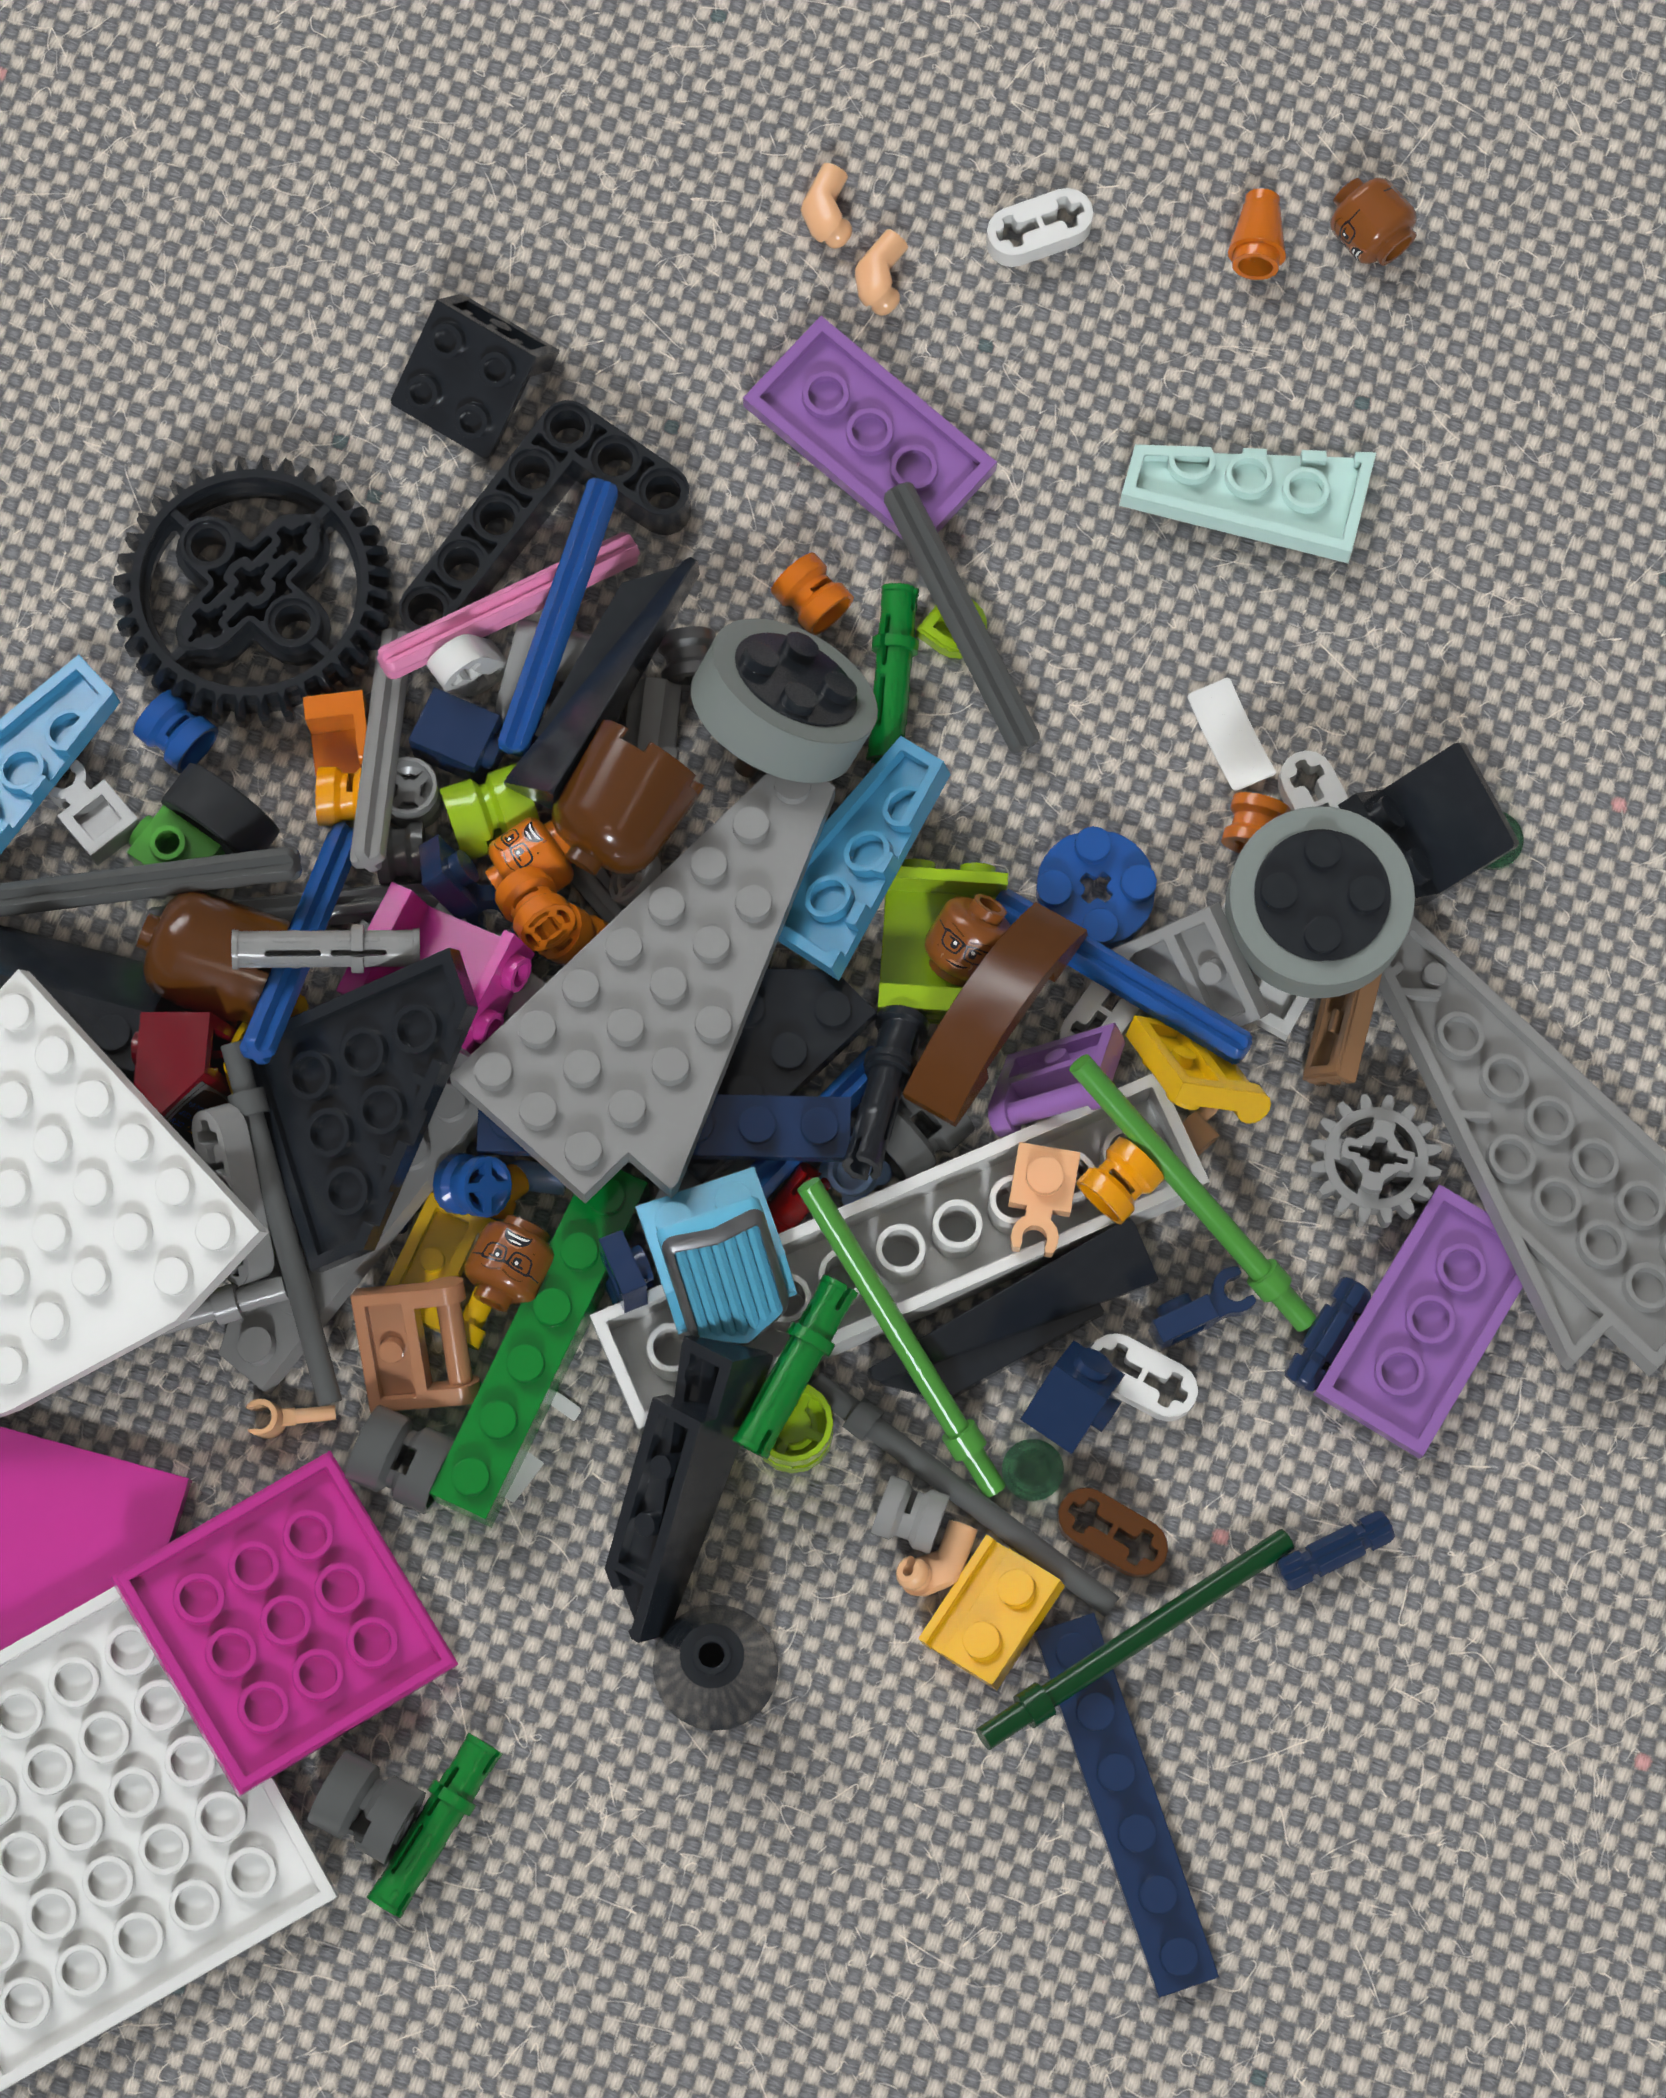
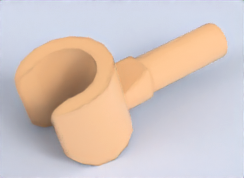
[1183,1107,1220,1156]
[246,1398,336,1439]

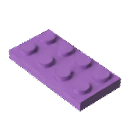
[743,316,997,540]
[1313,1184,1523,1459]

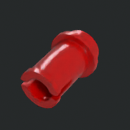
[766,1162,831,1234]

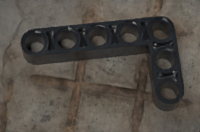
[399,400,691,634]

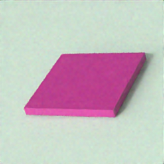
[0,1426,192,1651]
[110,1451,458,1797]

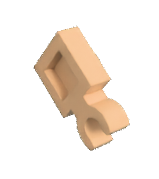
[1008,1142,1081,1258]

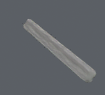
[350,627,409,872]

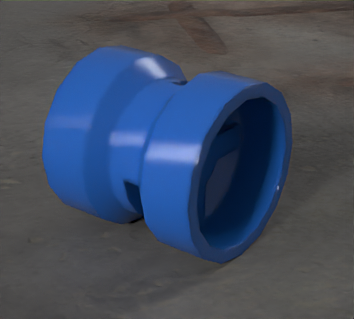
[133,690,218,773]

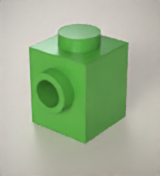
[127,805,225,896]

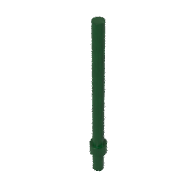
[976,1529,1295,1750]

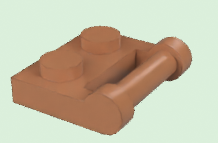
[350,1276,481,1413]

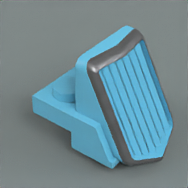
[635,1167,797,1345]

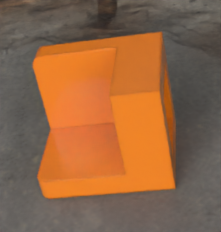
[303,690,369,776]

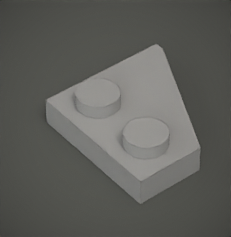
[1113,902,1270,1027]

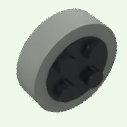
[691,618,878,783]
[1225,806,1415,998]

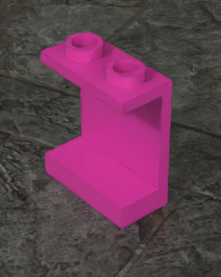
[336,882,535,1057]

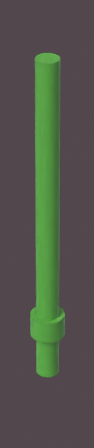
[1069,1054,1316,1332]
[797,1177,1006,1498]

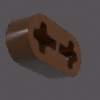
[1057,1488,1168,1578]

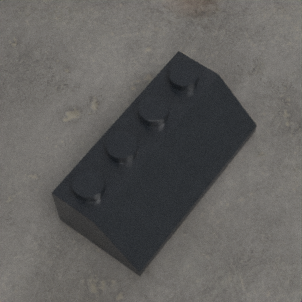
[0,925,172,1084]

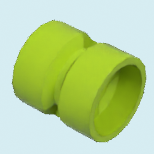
[439,762,540,860]
[763,1384,833,1473]

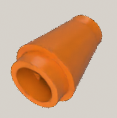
[1228,188,1286,280]

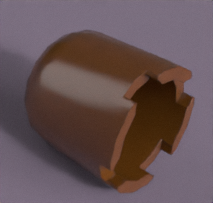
[552,720,705,876]
[136,891,291,1030]

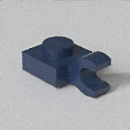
[419,834,506,930]
[599,1230,656,1313]
[1148,1266,1256,1352]

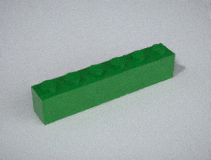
[429,1170,651,1528]

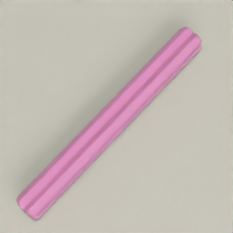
[377,532,640,679]

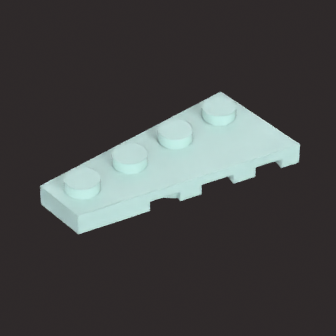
[1119,444,1376,563]

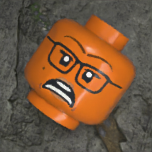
[485,817,574,892]

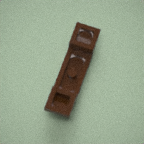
[903,902,1088,1127]

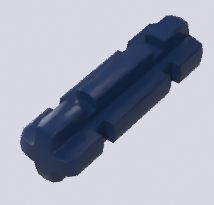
[1284,1277,1371,1392]
[1276,1511,1395,1591]

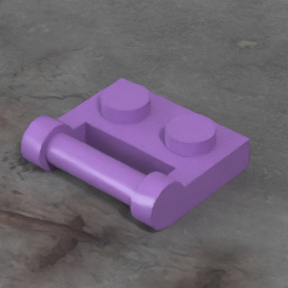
[988,1023,1125,1137]

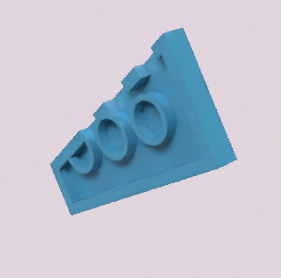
[0,654,120,855]
[778,736,951,981]

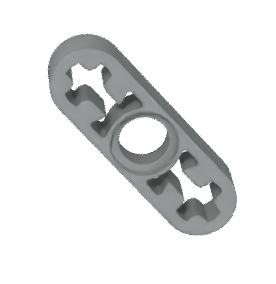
[192,1103,274,1286]

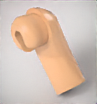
[801,163,852,249]
[855,229,908,316]
[896,1520,978,1597]

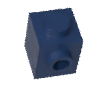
[408,687,505,784]
[1020,1340,1125,1454]

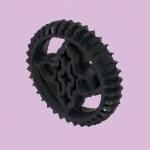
[113,455,394,728]

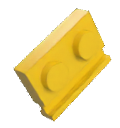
[918,1534,1065,1691]

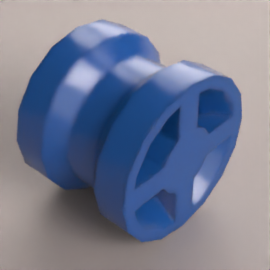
[433,1153,512,1218]

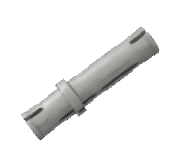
[231,924,420,973]

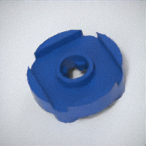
[1036,826,1157,949]

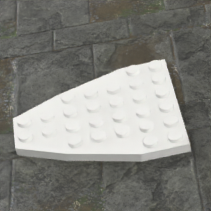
[0,969,269,1418]

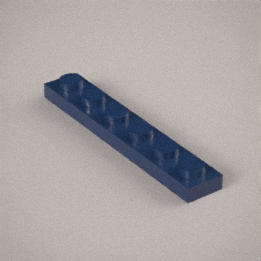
[477,1094,851,1162]
[1034,1613,1219,1998]

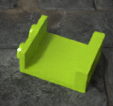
[877,858,1008,1024]

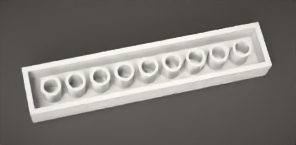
[590,1073,1210,1437]

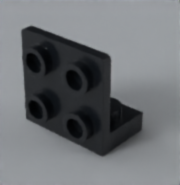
[391,294,560,458]
[1338,742,1519,906]

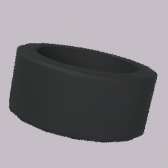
[161,763,280,854]

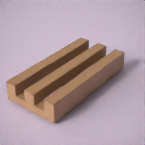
[1302,974,1382,1087]

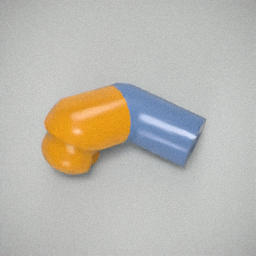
[492,1160,566,1219]

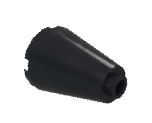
[653,1605,778,1731]

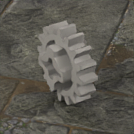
[1307,1094,1442,1228]

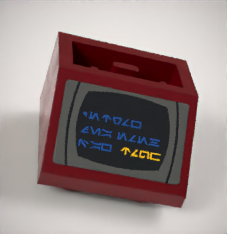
[131,1012,237,1151]

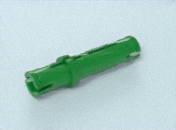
[866,583,919,764]
[732,1274,858,1460]
[367,1732,503,1918]

